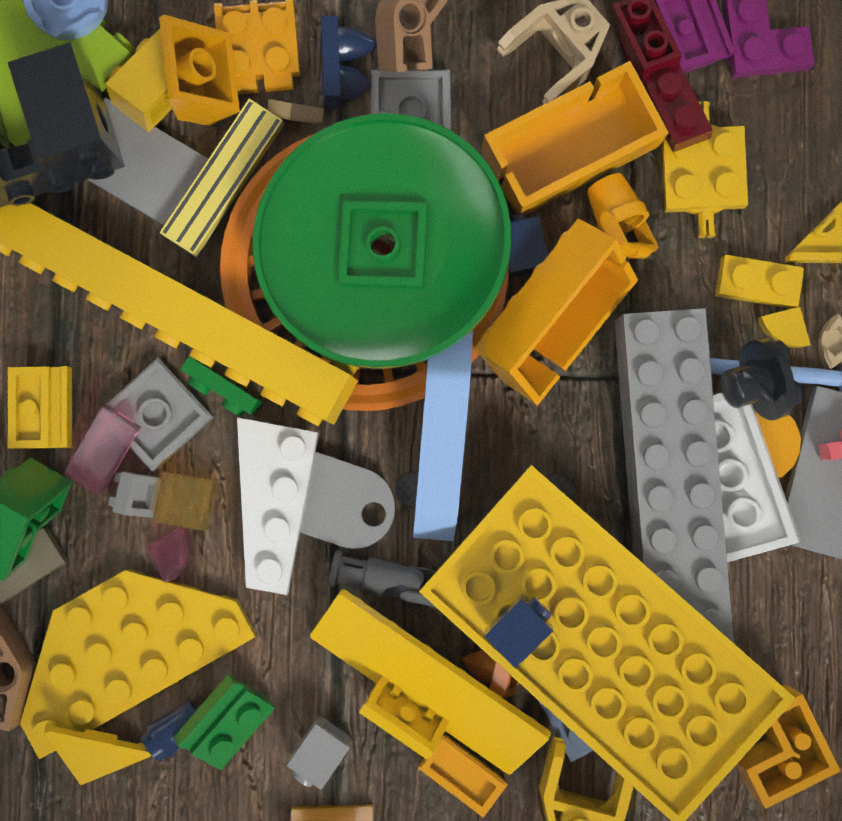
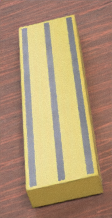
[160,99,285,257]

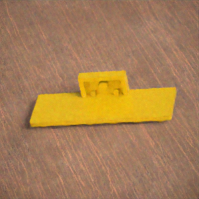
[310,589,551,775]

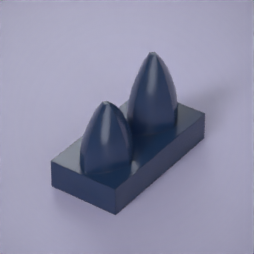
[320,16,377,109]

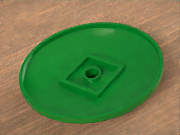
[253,113,511,369]

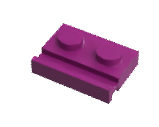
[654,0,735,73]

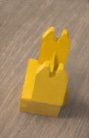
[539,736,633,821]

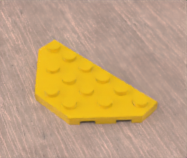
[20,569,258,760]

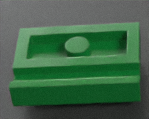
[173,674,275,770]

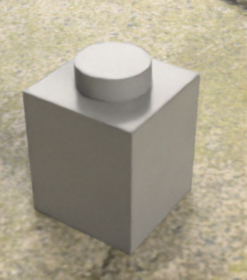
[287,715,352,790]

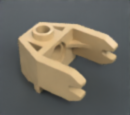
[496,0,610,104]

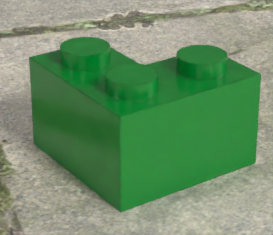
[0,457,72,581]

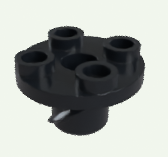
[720,338,802,421]

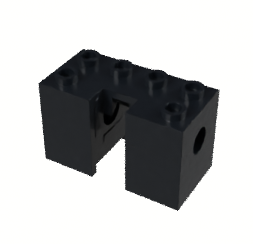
[0,42,125,207]

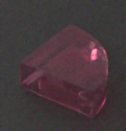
[147,527,191,583]

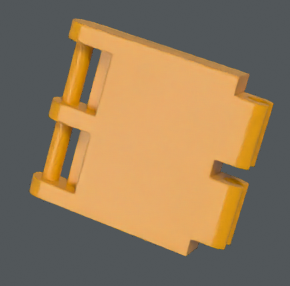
[214,0,301,95]

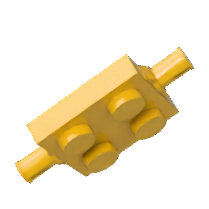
[662,101,748,238]

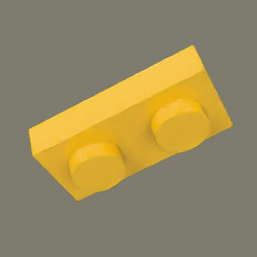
[715,255,804,309]

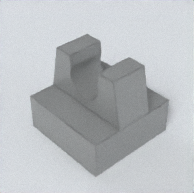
[108,471,162,518]

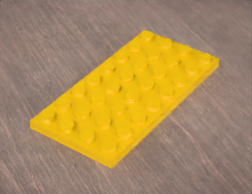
[419,465,796,821]

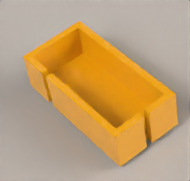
[481,61,669,215]
[474,218,638,406]

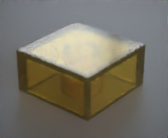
[154,471,218,531]

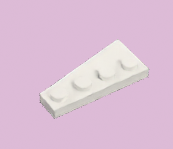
[713,393,801,562]
[237,418,319,595]

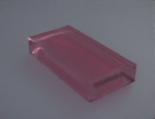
[64,404,141,496]

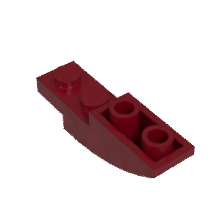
[612,0,713,152]

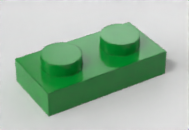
[180,356,264,417]

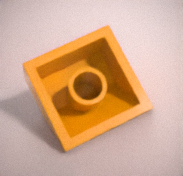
[159,15,240,126]

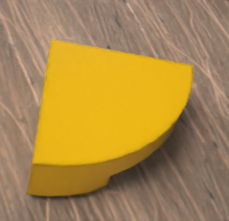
[757,307,811,348]

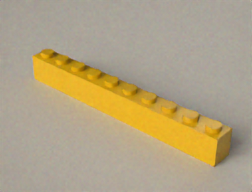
[0,203,358,427]

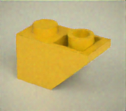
[105,29,172,133]

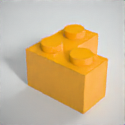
[736,684,841,809]

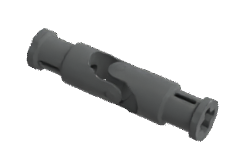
[328,550,437,608]

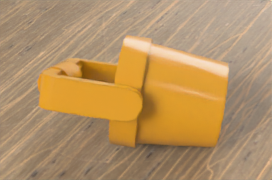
[587,173,658,259]

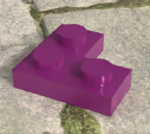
[722,0,815,78]

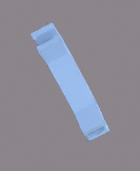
[413,330,473,541]

